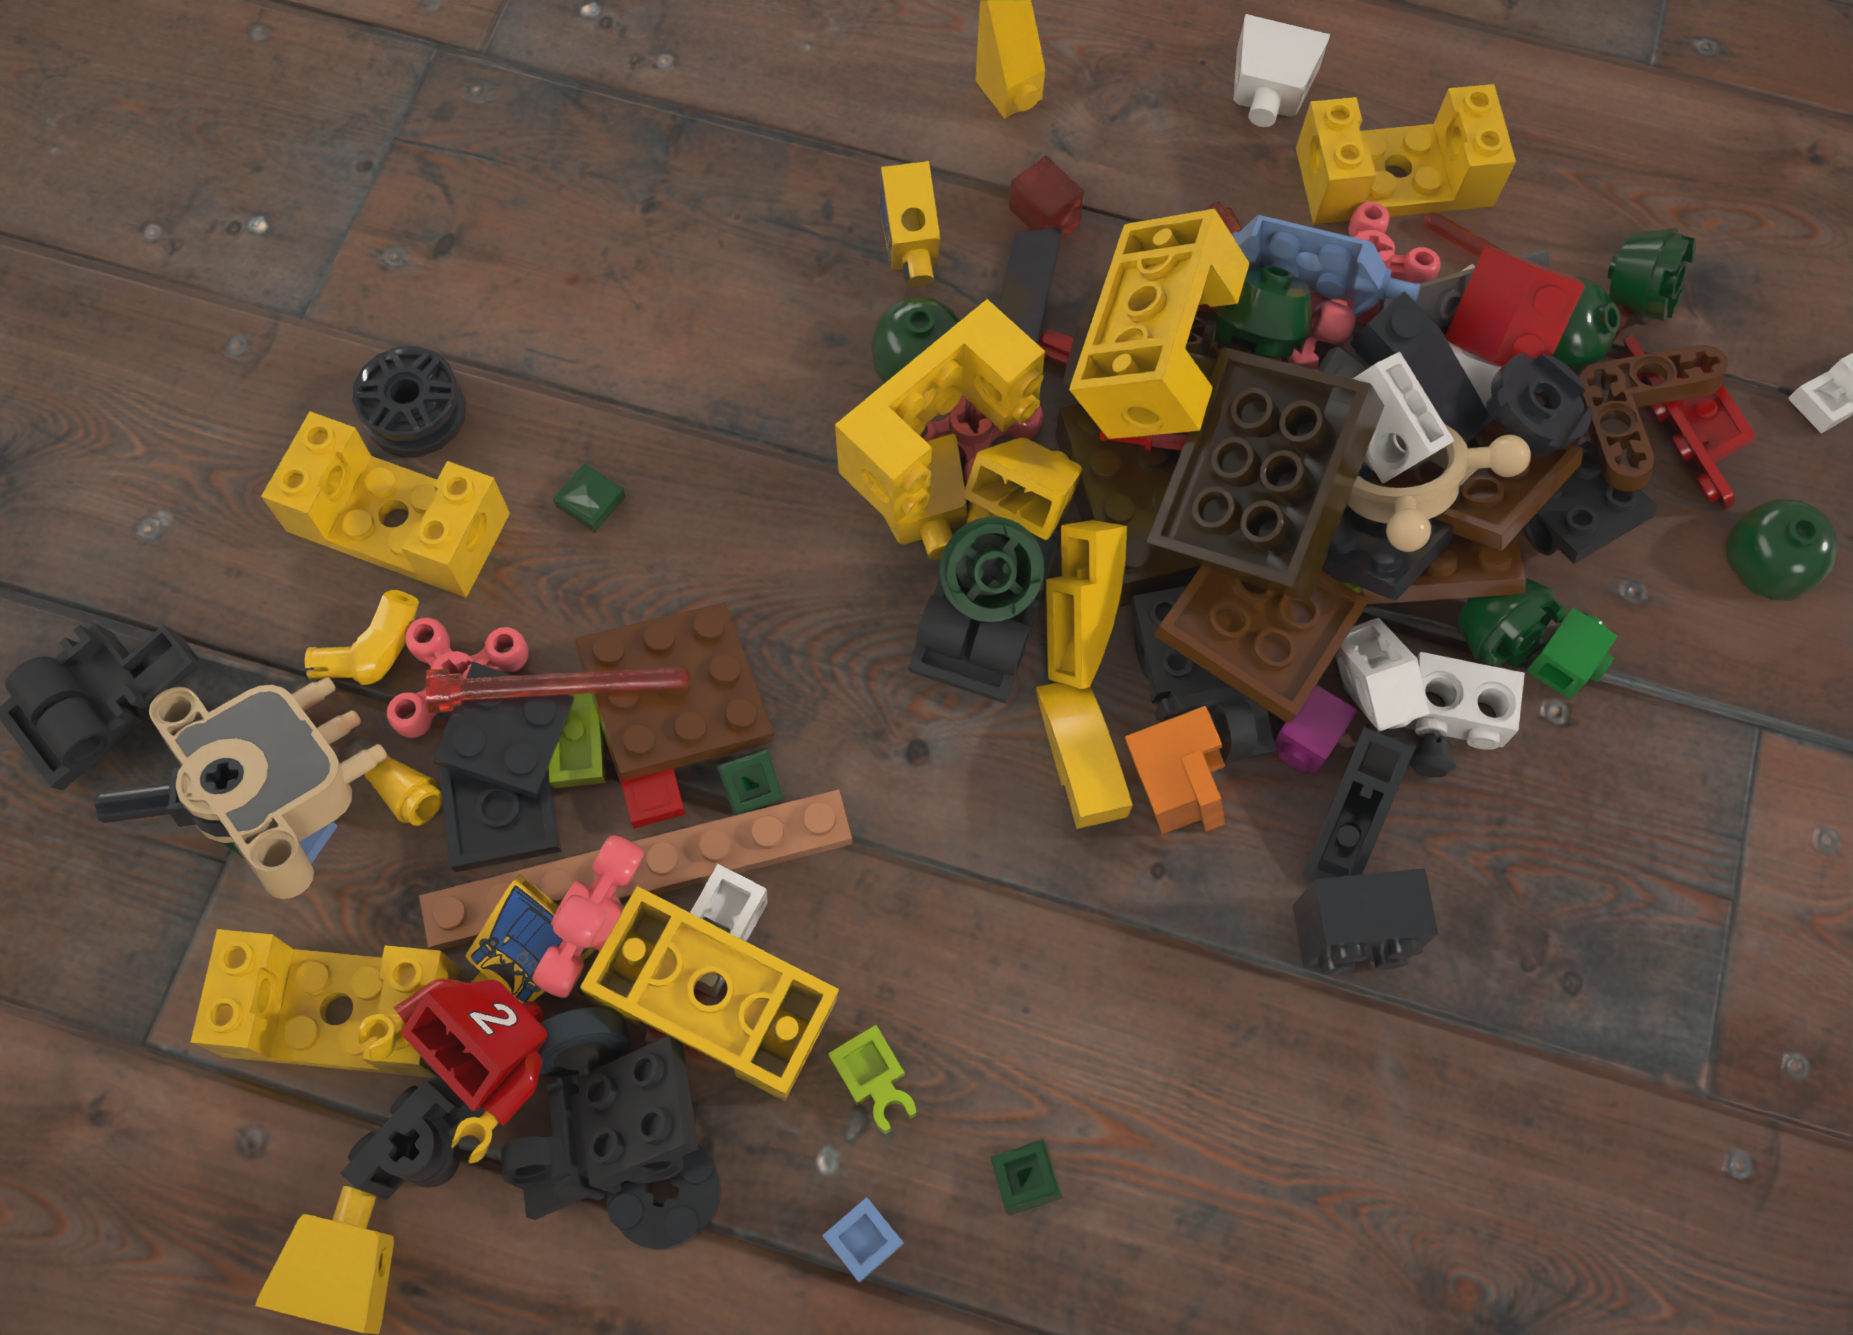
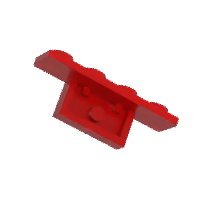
[1620,334,1756,510]

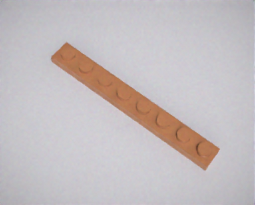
[419,789,853,950]

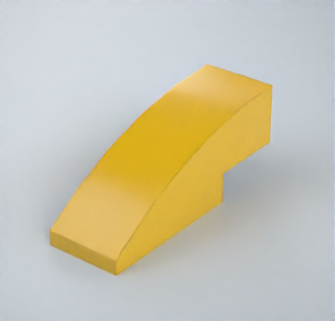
[1046,520,1127,689]
[1035,682,1133,829]

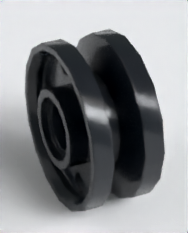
[352,346,466,457]

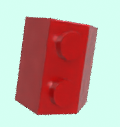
[1445,245,1585,367]

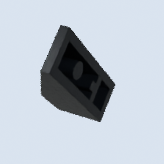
[1350,291,1493,444]
[1303,723,1417,879]

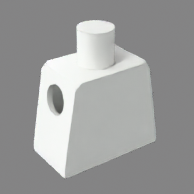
[1233,14,1330,127]

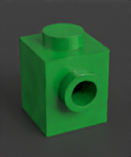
[1526,607,1618,700]

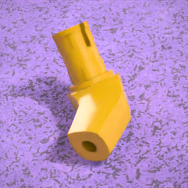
[305,590,419,685]

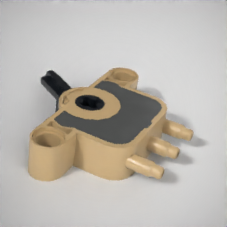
[95,677,387,899]

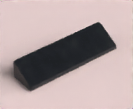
[998,227,1063,344]

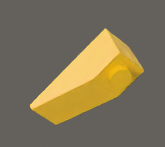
[975,0,1045,119]

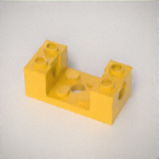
[1296,84,1516,225]
[1069,209,1250,439]
[835,299,1045,525]
[261,411,510,598]
[580,886,839,1101]
[191,929,461,1078]

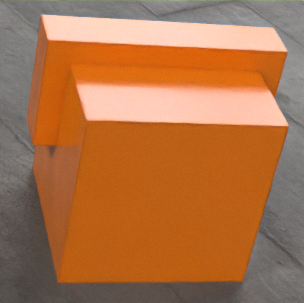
[1125,706,1225,835]

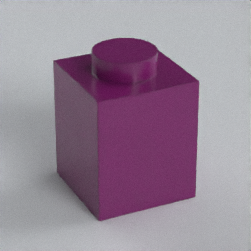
[1275,685,1358,776]

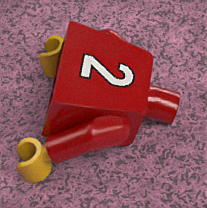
[359,978,547,1163]

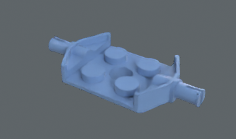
[1233,215,1421,318]

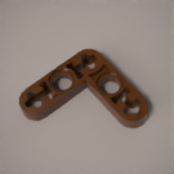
[1579,345,1728,492]

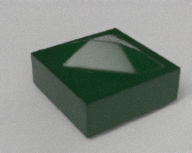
[553,463,626,533]
[717,748,784,816]
[990,1139,1063,1216]

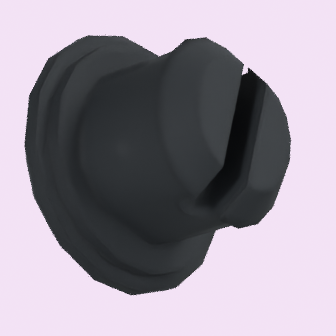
[1409,733,1456,777]

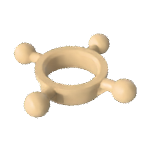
[1347,425,1531,552]

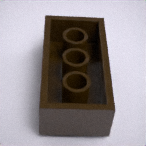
[1055,403,1202,607]

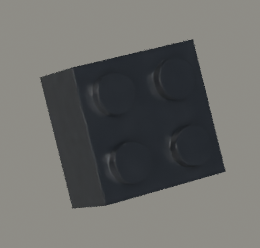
[1293,868,1438,975]

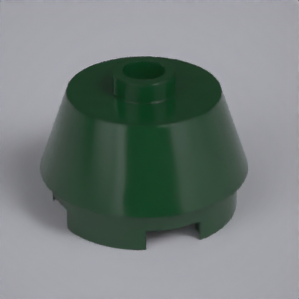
[1608,228,1696,323]
[1214,266,1312,357]
[940,517,1044,622]
[1457,578,1566,668]

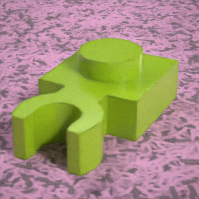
[828,1025,916,1134]

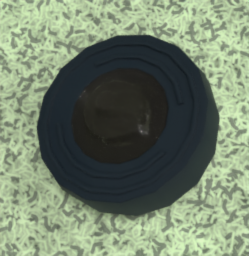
[538,1007,630,1077]

